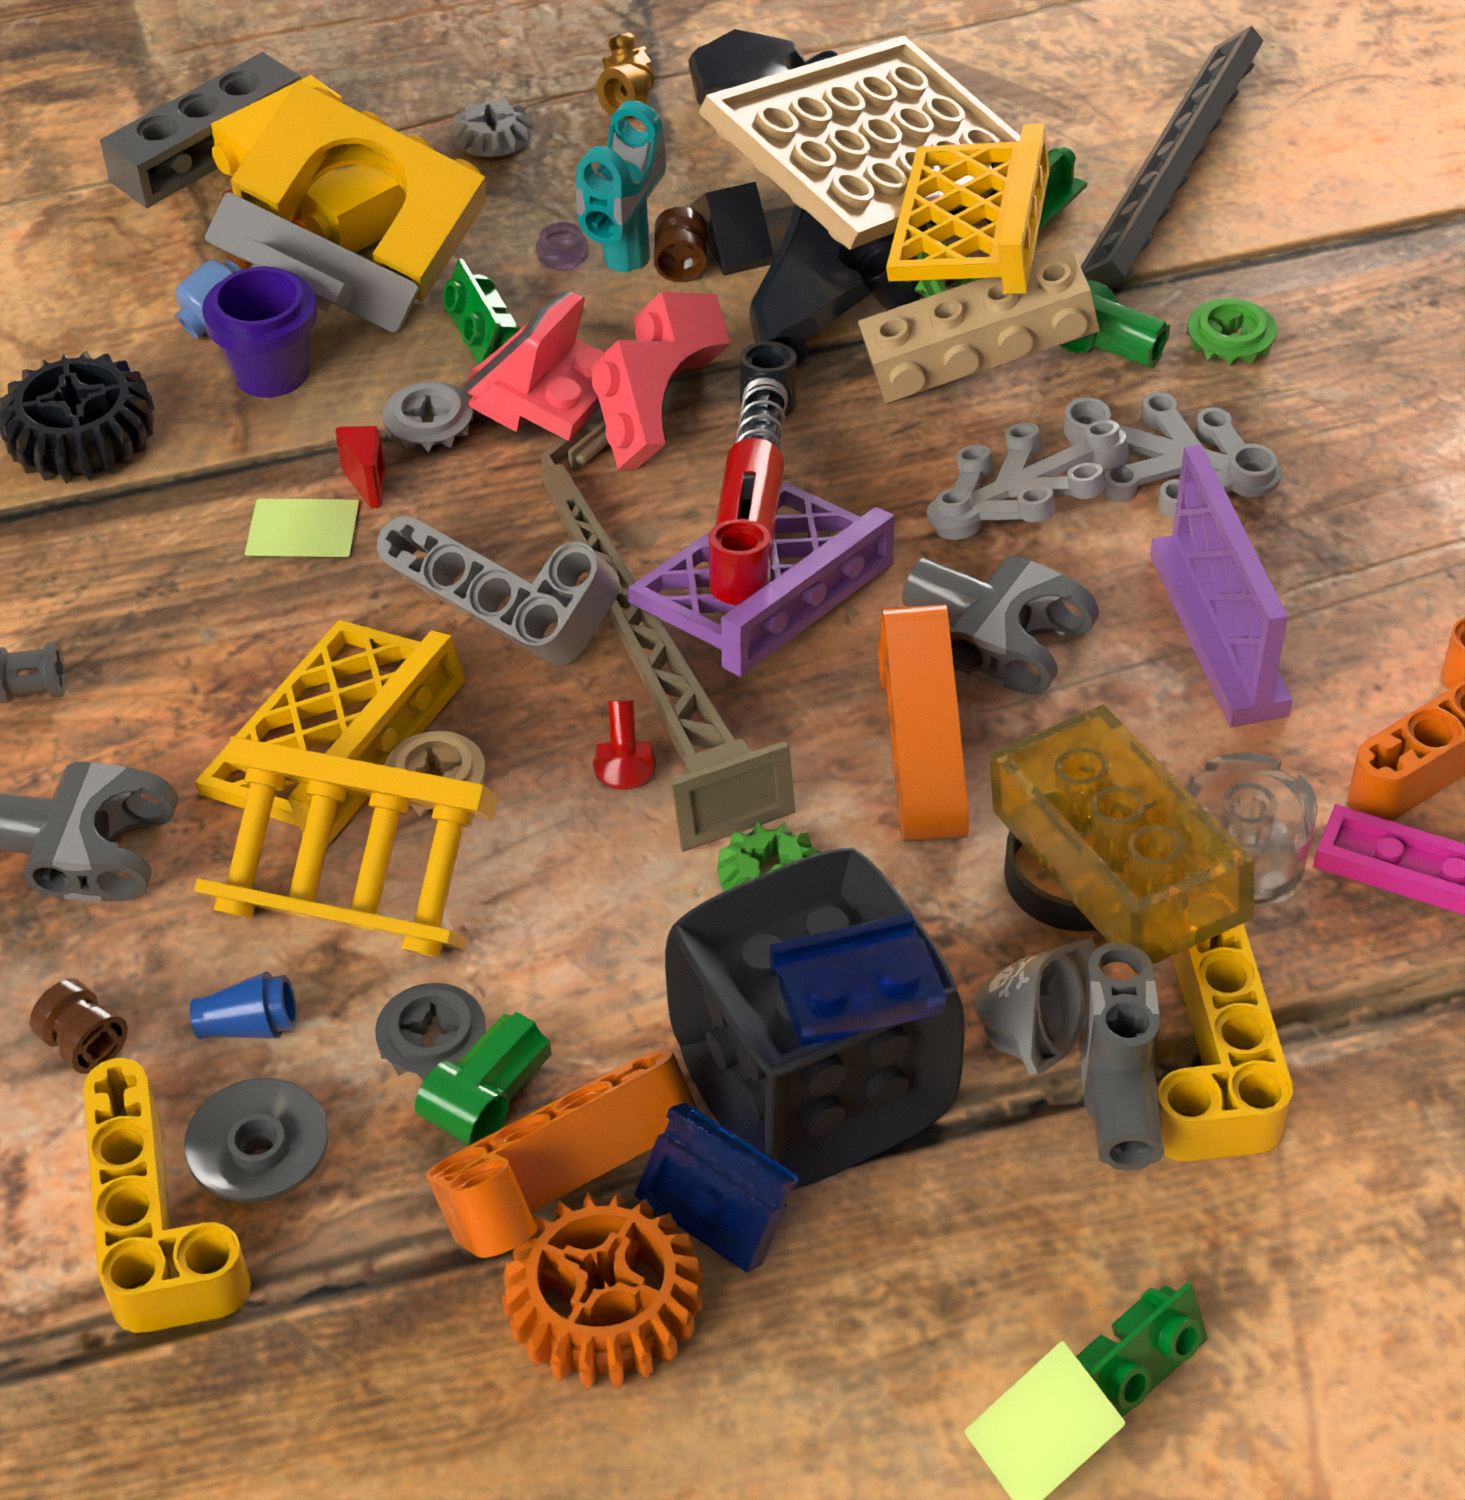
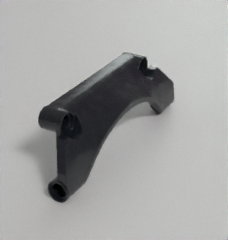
[689,29,922,368]

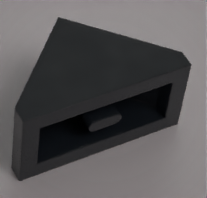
[690,182,774,276]

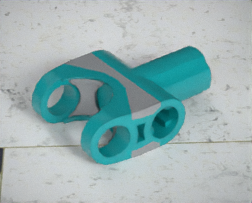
[576,100,666,272]

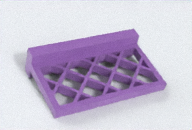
[1150,444,1293,728]
[628,481,895,677]

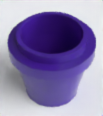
[202,266,317,398]

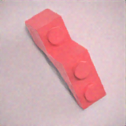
[590,291,731,470]

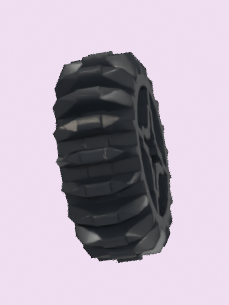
[0,351,155,484]

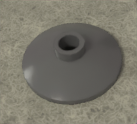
[184,1078,328,1203]

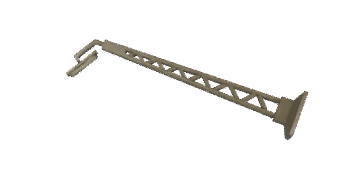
[541,421,796,852]

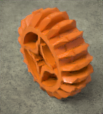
[502,1191,703,1390]

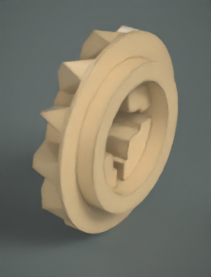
[385,731,486,817]

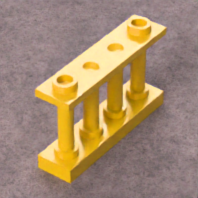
[194,736,499,958]

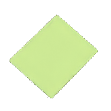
[245,499,359,557]
[964,1341,1125,1500]

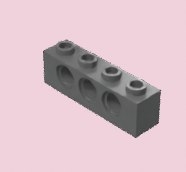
[100,52,301,208]

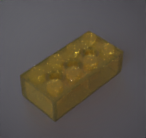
[989,704,1255,973]

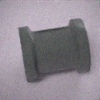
[0,641,66,703]

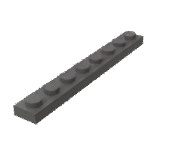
[1080,26,1264,290]

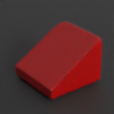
[335,426,386,508]

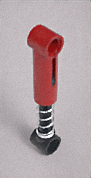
[709,342,796,605]

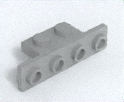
[205,192,419,334]

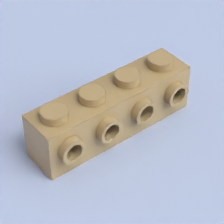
[858,248,1099,404]

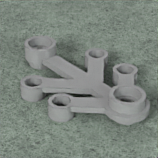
[1063,392,1281,518]
[927,420,1129,540]

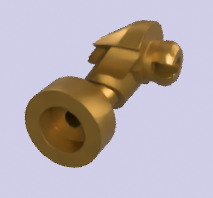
[597,32,655,117]

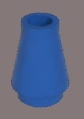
[190,971,297,1039]

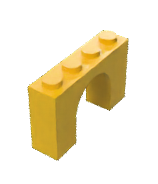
[211,75,406,253]
[231,80,486,302]

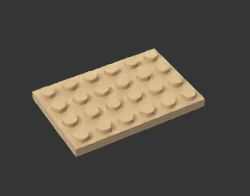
[699,36,1020,249]

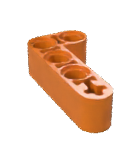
[878,604,969,842]
[1348,617,1465,821]
[426,1049,700,1258]

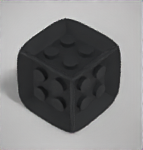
[665,848,965,1191]

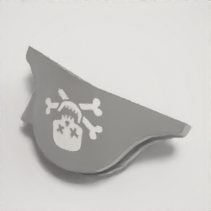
[975,937,1096,1075]

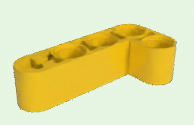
[1157,893,1293,1162]
[83,1058,251,1333]

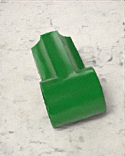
[1060,281,1171,369]
[415,1011,552,1146]

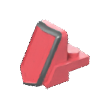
[464,291,604,441]

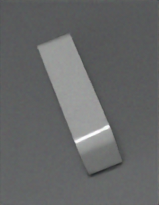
[377,516,619,665]

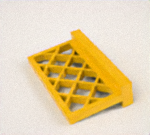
[886,123,1050,294]
[194,620,466,845]

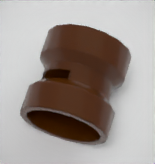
[654,206,707,282]
[29,979,128,1074]

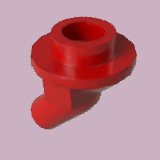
[593,700,656,790]

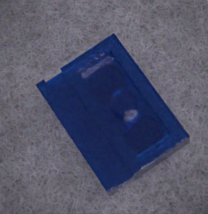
[769,912,946,1047]
[634,1102,799,1273]

